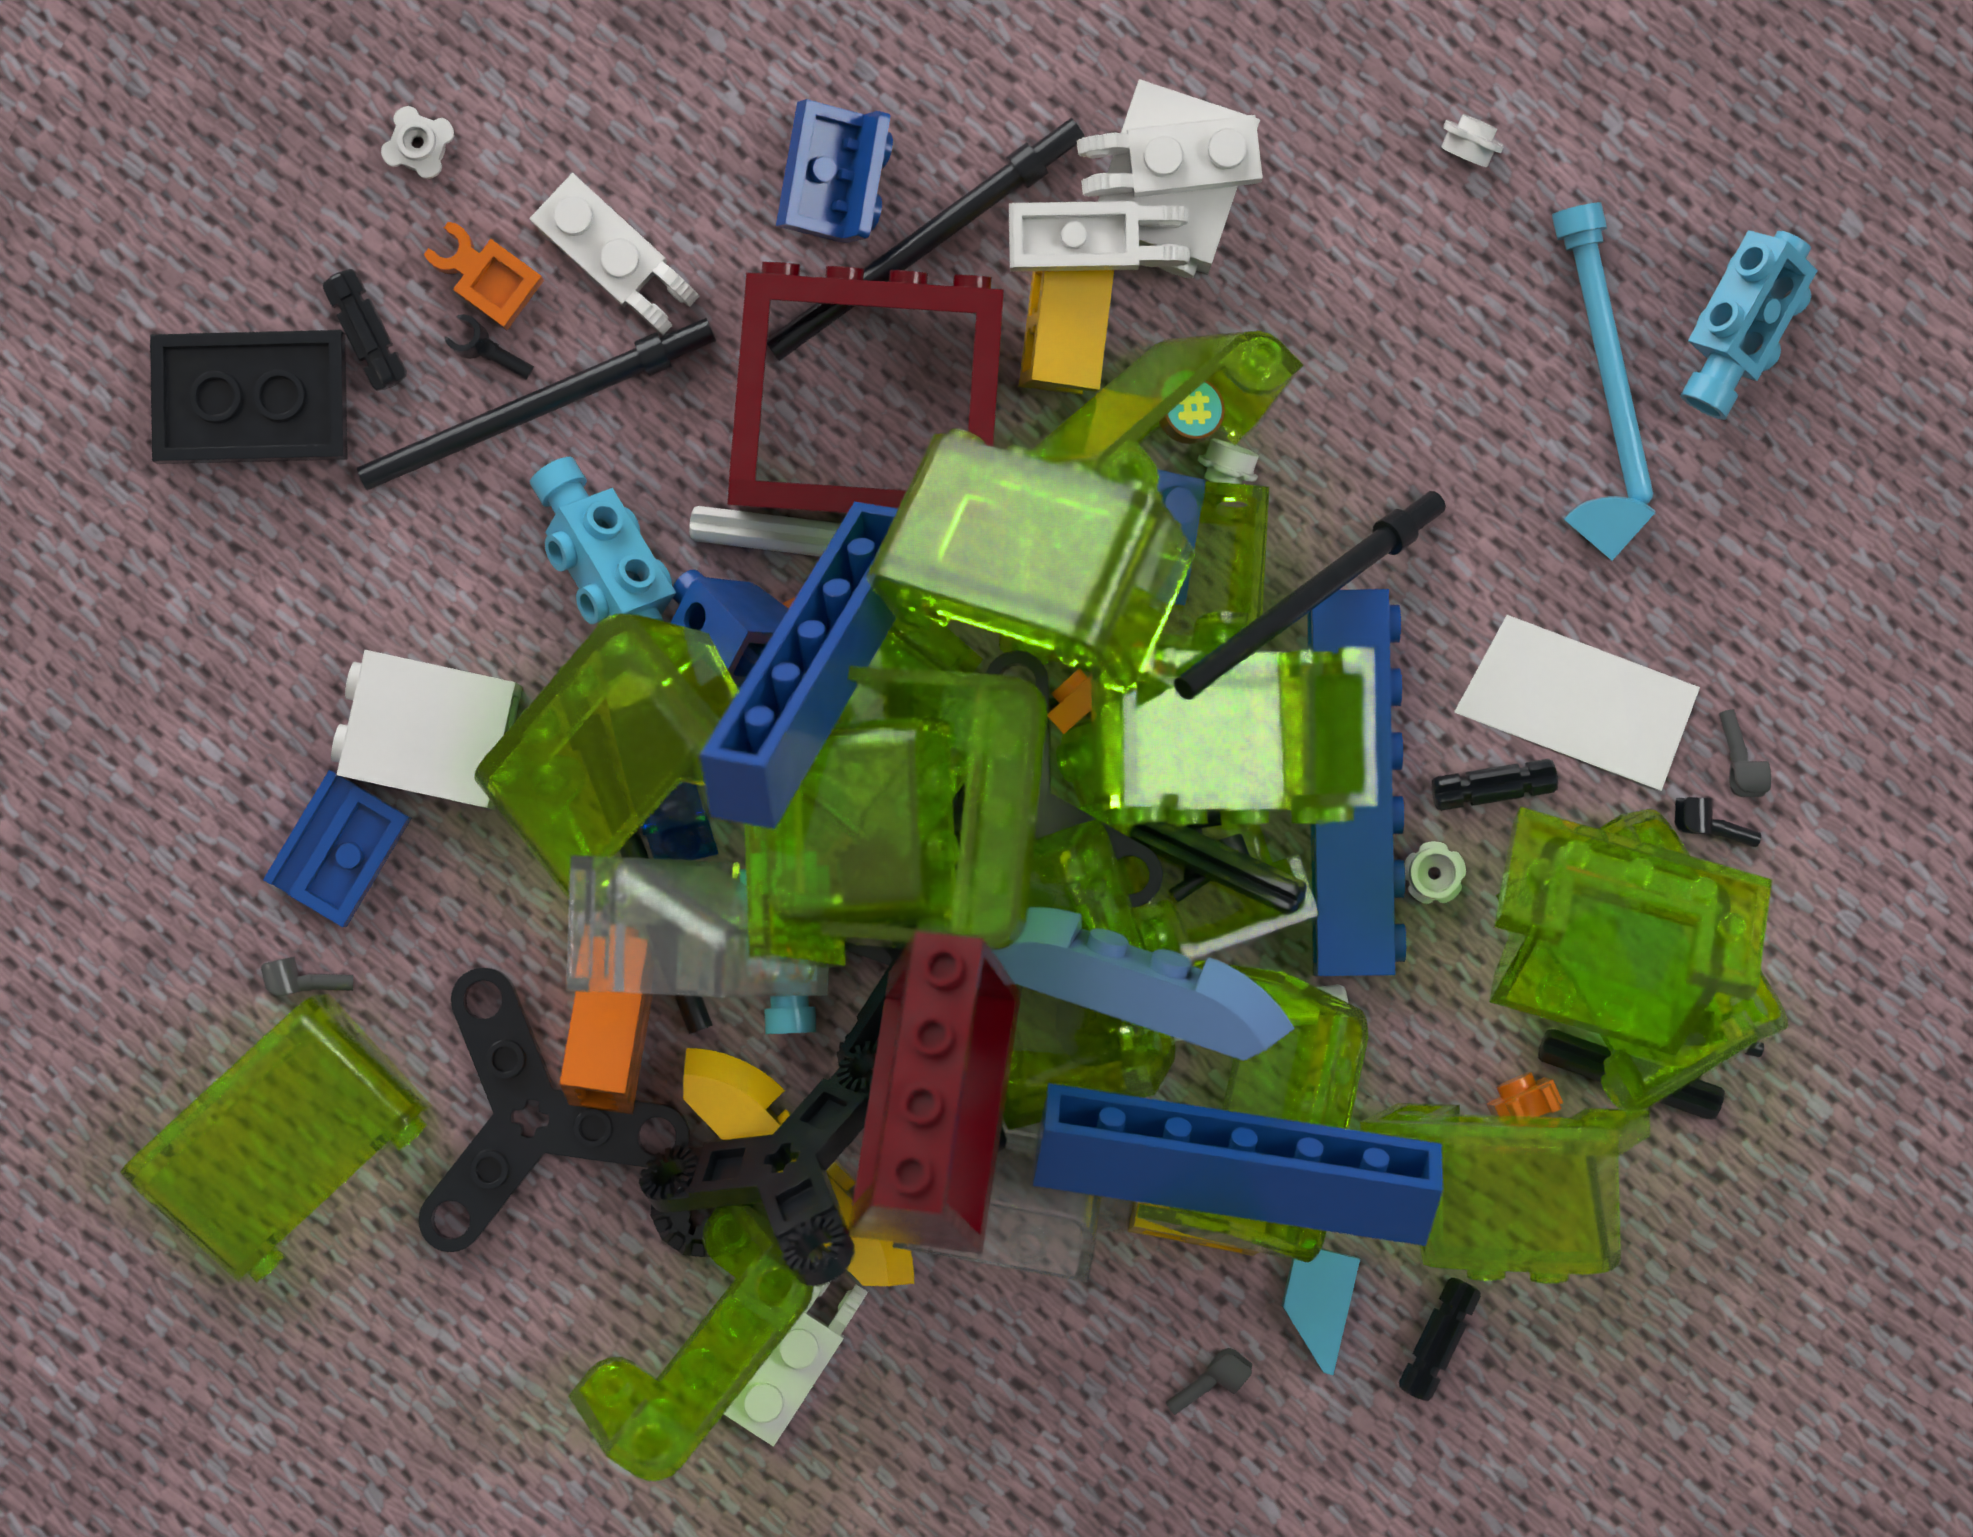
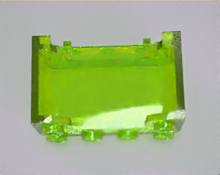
[866,428,1196,695]
[1090,645,1377,825]

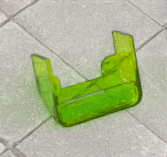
[821,666,1047,951]
[1137,959,1368,1262]

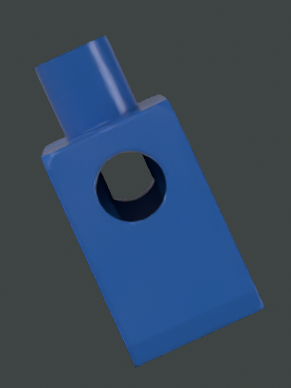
[669,570,789,688]

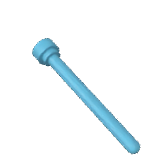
[1552,202,1653,504]

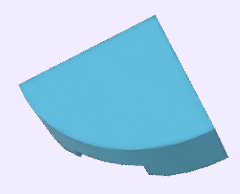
[1564,496,1655,561]

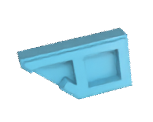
[1282,1243,1360,1375]

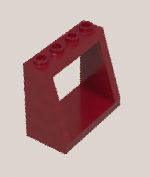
[727,262,1004,522]
[848,931,1022,1253]

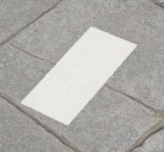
[1454,615,1700,791]

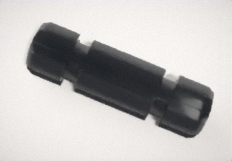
[323,269,406,391]
[1431,759,1558,811]
[1399,1277,1481,1401]

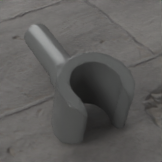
[1719,709,1771,797]
[261,957,354,996]
[1166,1348,1252,1415]

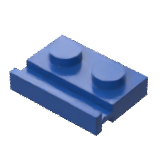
[263,770,412,927]

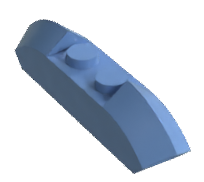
[974,907,1294,1061]

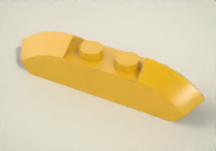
[683,1048,914,1286]

